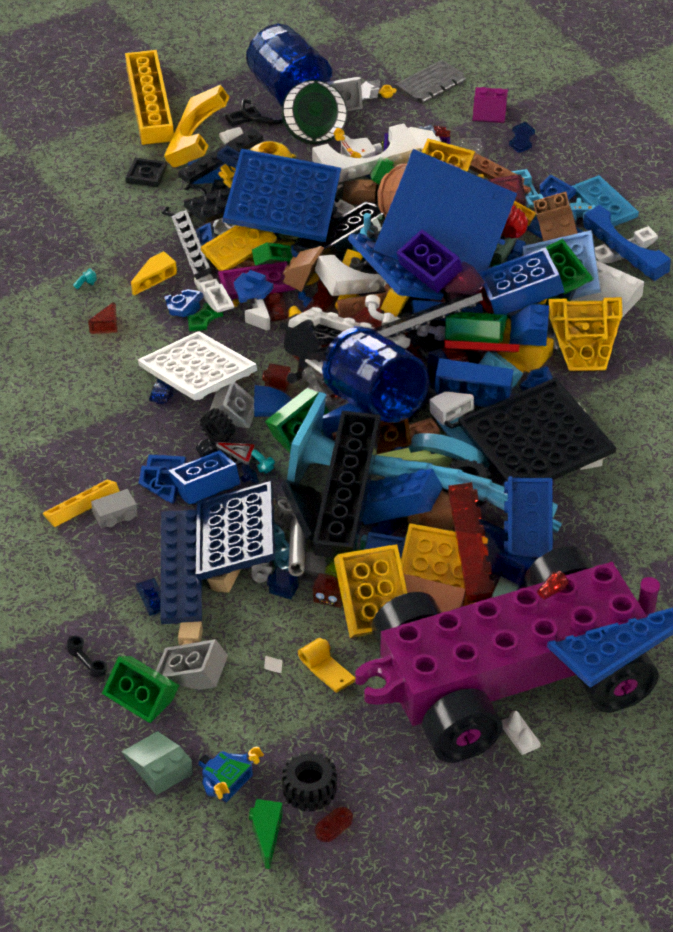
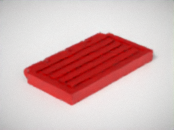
[443,340,520,353]

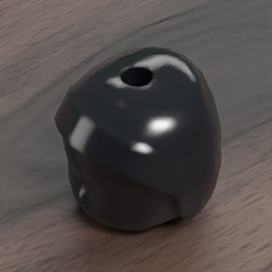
[196,438,218,458]

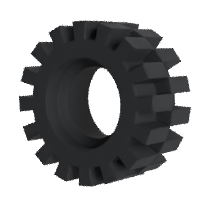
[200,408,236,443]

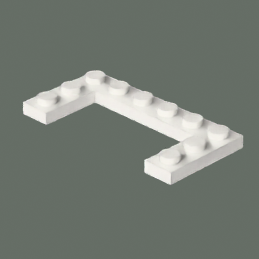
[288,307,410,358]

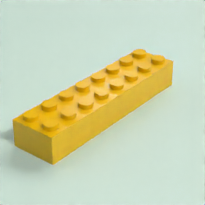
[125,50,174,145]

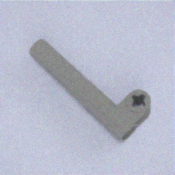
[274,499,307,576]

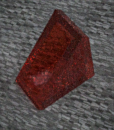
[88,302,117,334]

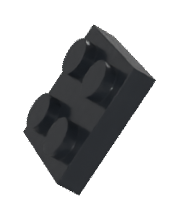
[125,157,167,187]

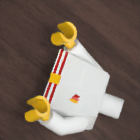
[333,128,383,158]

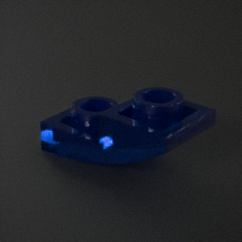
[149,378,174,404]

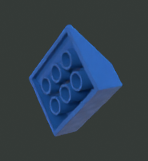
[478,247,564,315]

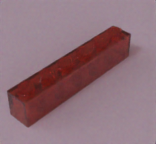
[448,482,495,604]

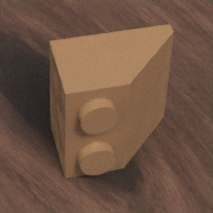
[283,246,324,292]

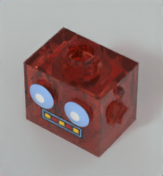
[313,573,343,608]

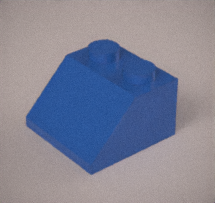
[509,304,549,346]

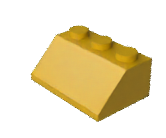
[497,319,554,373]

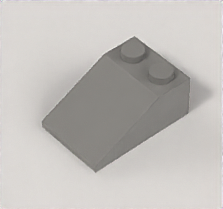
[156,639,228,690]

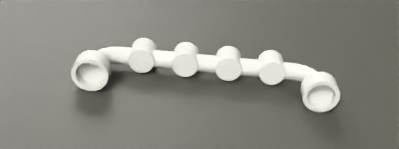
[365,295,445,341]

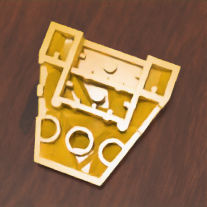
[548,297,623,371]

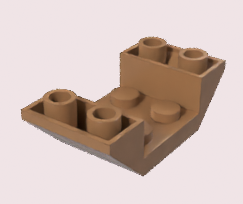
[533,192,577,241]

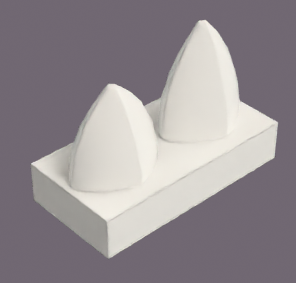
[502,711,541,755]

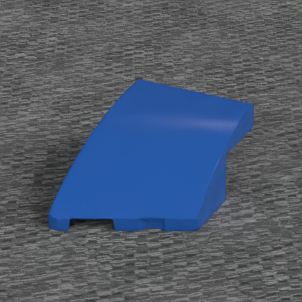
[254,385,292,417]
[139,454,187,504]

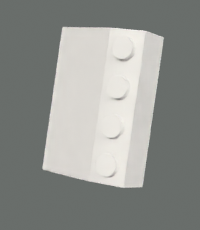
[571,260,644,317]

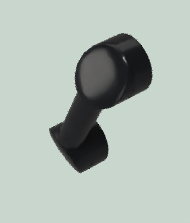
[67,635,107,677]

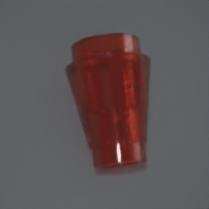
[537,571,569,600]

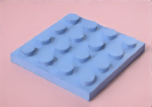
[523,230,601,305]

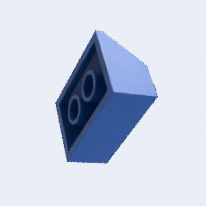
[168,450,240,505]

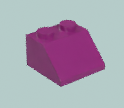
[472,87,508,123]

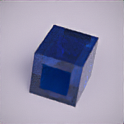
[267,567,299,600]

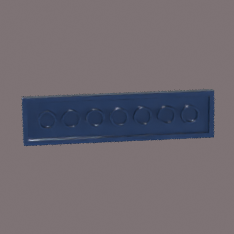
[160,510,202,624]

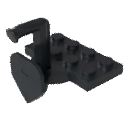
[280,314,355,384]

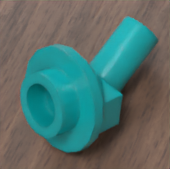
[73,268,97,289]
[251,449,276,474]

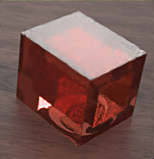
[262,363,291,391]

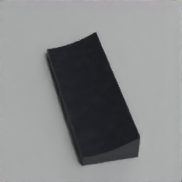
[293,201,384,258]

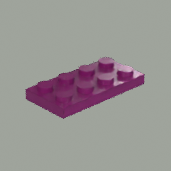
[218,261,295,300]

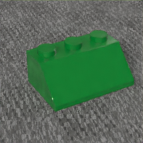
[445,312,507,343]
[265,388,329,453]
[102,656,179,723]

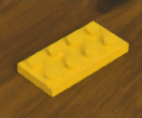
[201,225,277,271]

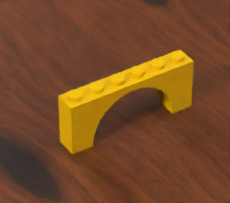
[164,85,230,168]

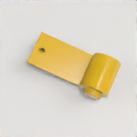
[298,638,355,693]

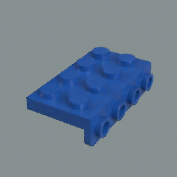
[504,477,553,558]

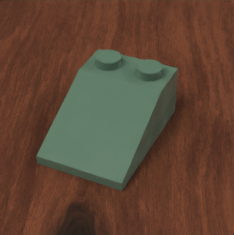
[121,731,193,795]

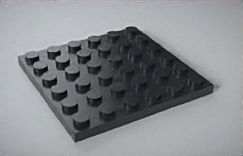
[458,378,616,482]

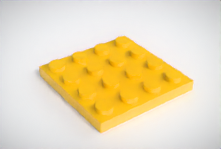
[401,523,488,606]

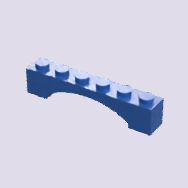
[584,205,671,281]

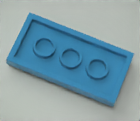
[572,175,639,227]

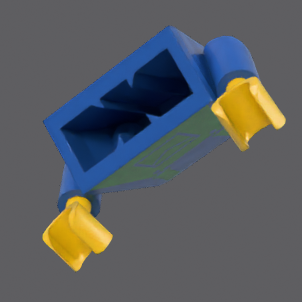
[198,747,264,803]

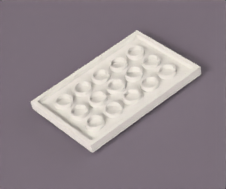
[138,331,257,400]

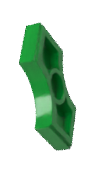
[188,303,223,332]

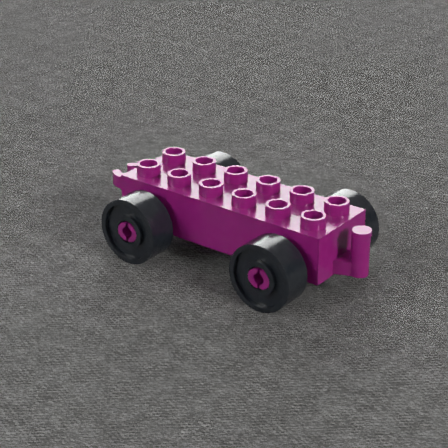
[355,546,660,763]

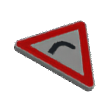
[216,442,256,464]

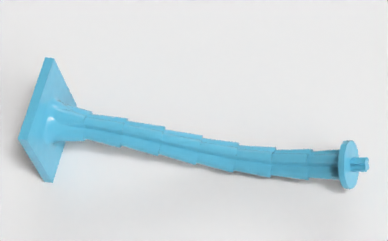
[287,392,562,533]

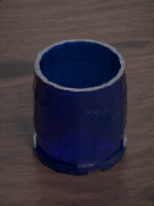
[246,24,332,106]
[322,326,429,423]

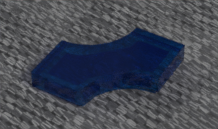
[509,122,535,153]

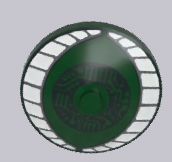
[282,80,347,144]

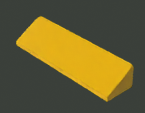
[42,479,120,527]

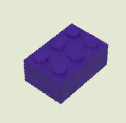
[396,229,463,293]

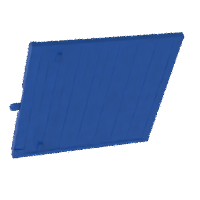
[373,149,517,294]

